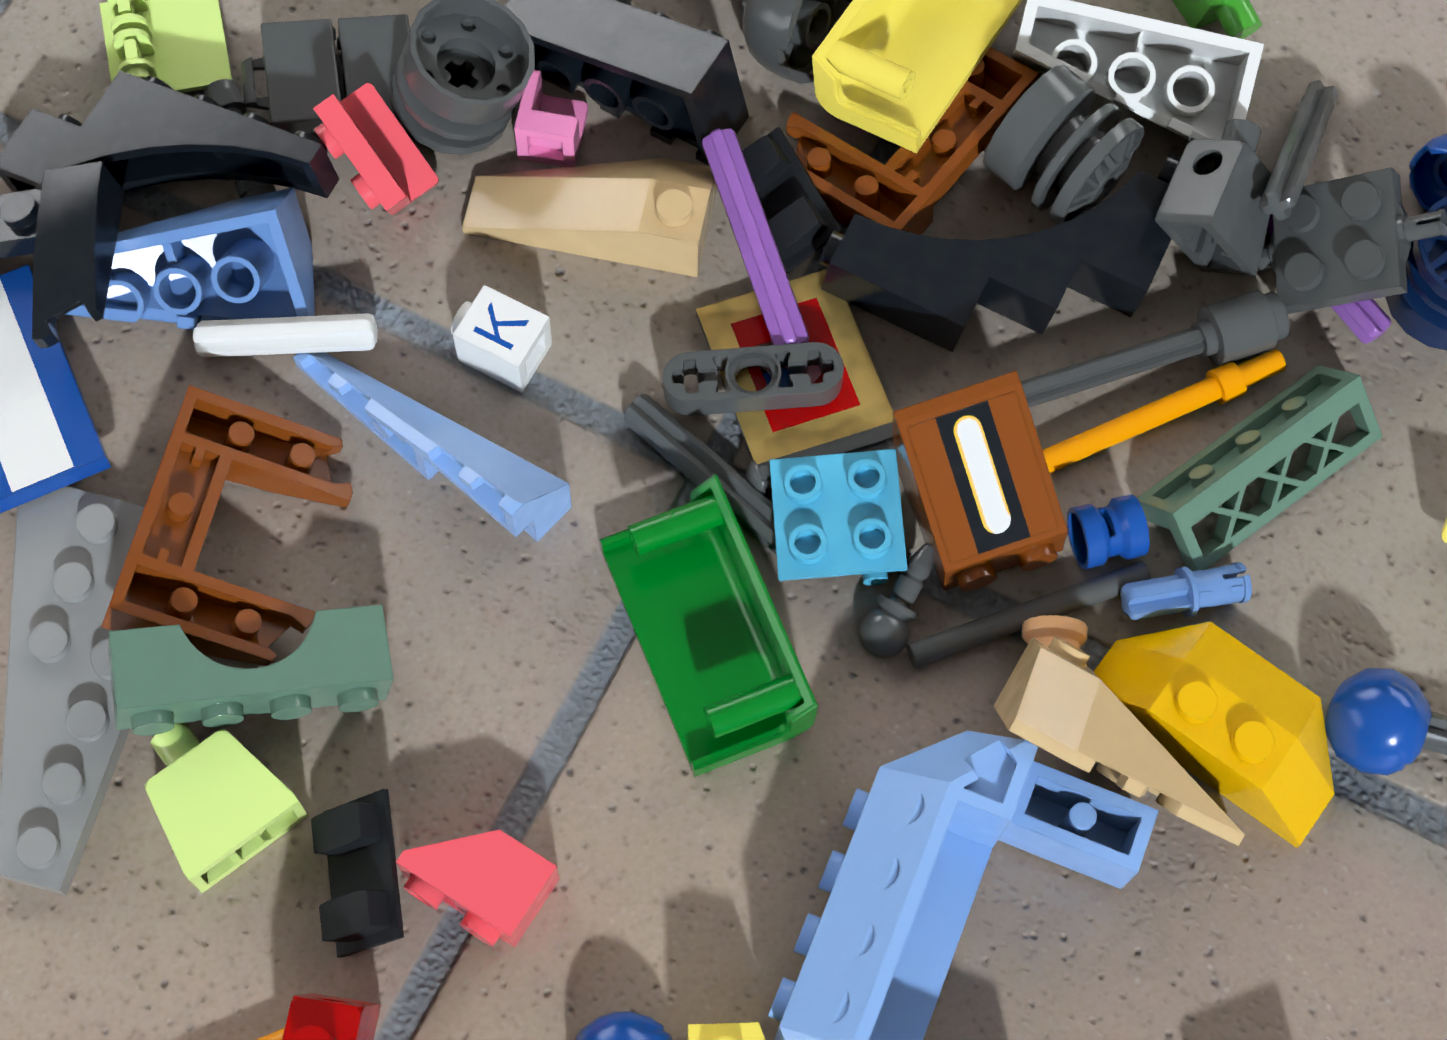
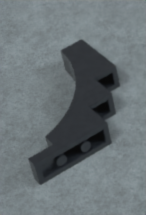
[819,137,1195,352]

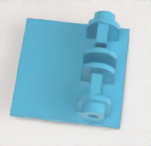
[769,449,908,586]

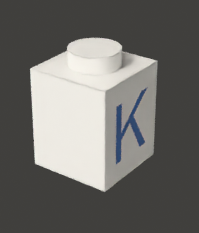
[451,285,552,393]

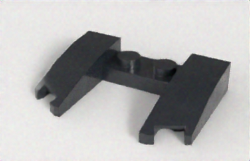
[0,161,125,349]

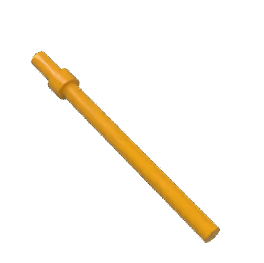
[1043,349,1286,473]

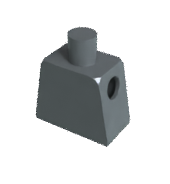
[1155,119,1271,275]

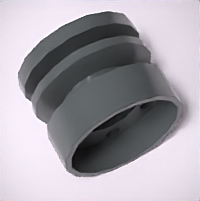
[390,0,535,155]
[983,65,1145,225]

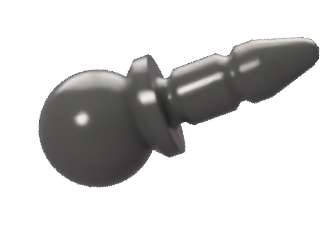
[858,543,934,658]

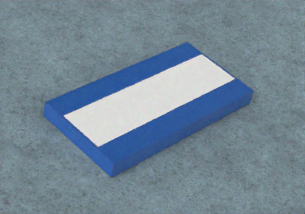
[0,264,112,513]

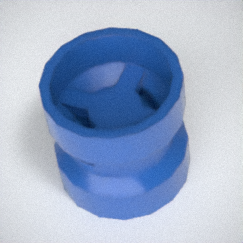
[1066,494,1150,569]

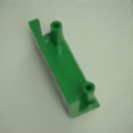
[599,473,818,777]

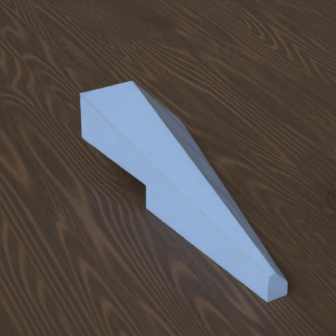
[293,352,572,542]

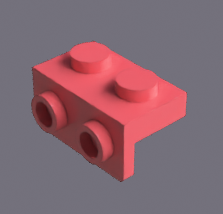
[313,83,439,216]

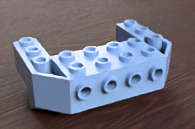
[768,730,1159,1040]

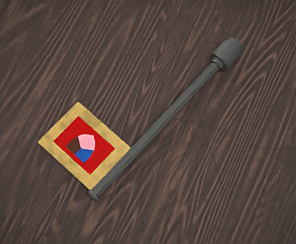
[696,269,1290,496]

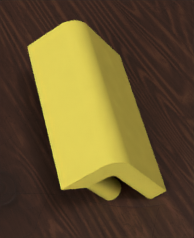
[812,0,1023,153]

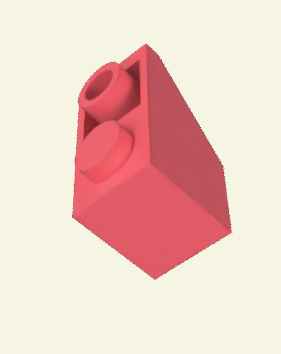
[396,829,560,948]

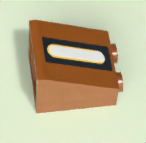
[892,371,1068,592]

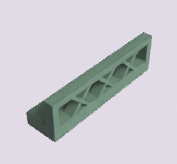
[1137,365,1383,571]

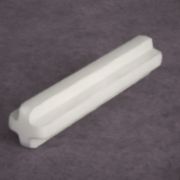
[193,313,378,358]

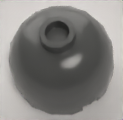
[741,0,850,84]

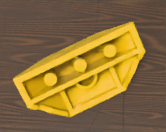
[1094,622,1335,848]

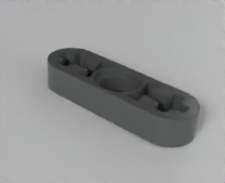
[662,342,844,416]

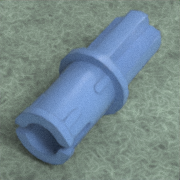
[1120,562,1252,620]

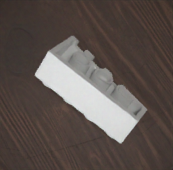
[1012,0,1264,140]

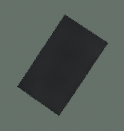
[743,127,843,273]
[311,789,404,958]

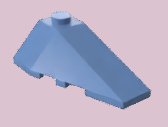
[65,187,315,330]

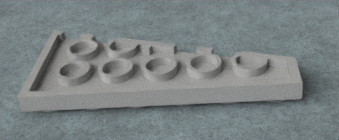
[0,486,144,896]

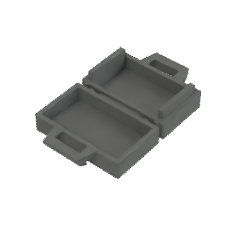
[241,14,410,134]

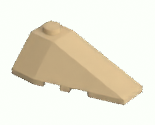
[462,158,717,277]
[994,636,1245,846]

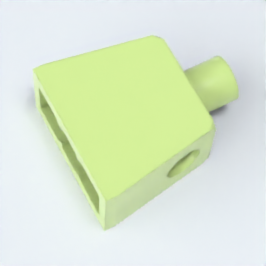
[144,723,309,893]

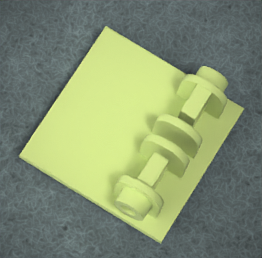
[99,0,233,93]

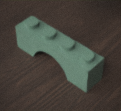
[108,604,394,736]

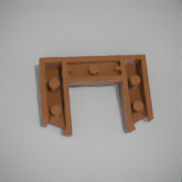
[786,47,1039,235]
[101,385,353,666]

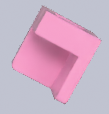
[514,70,588,167]

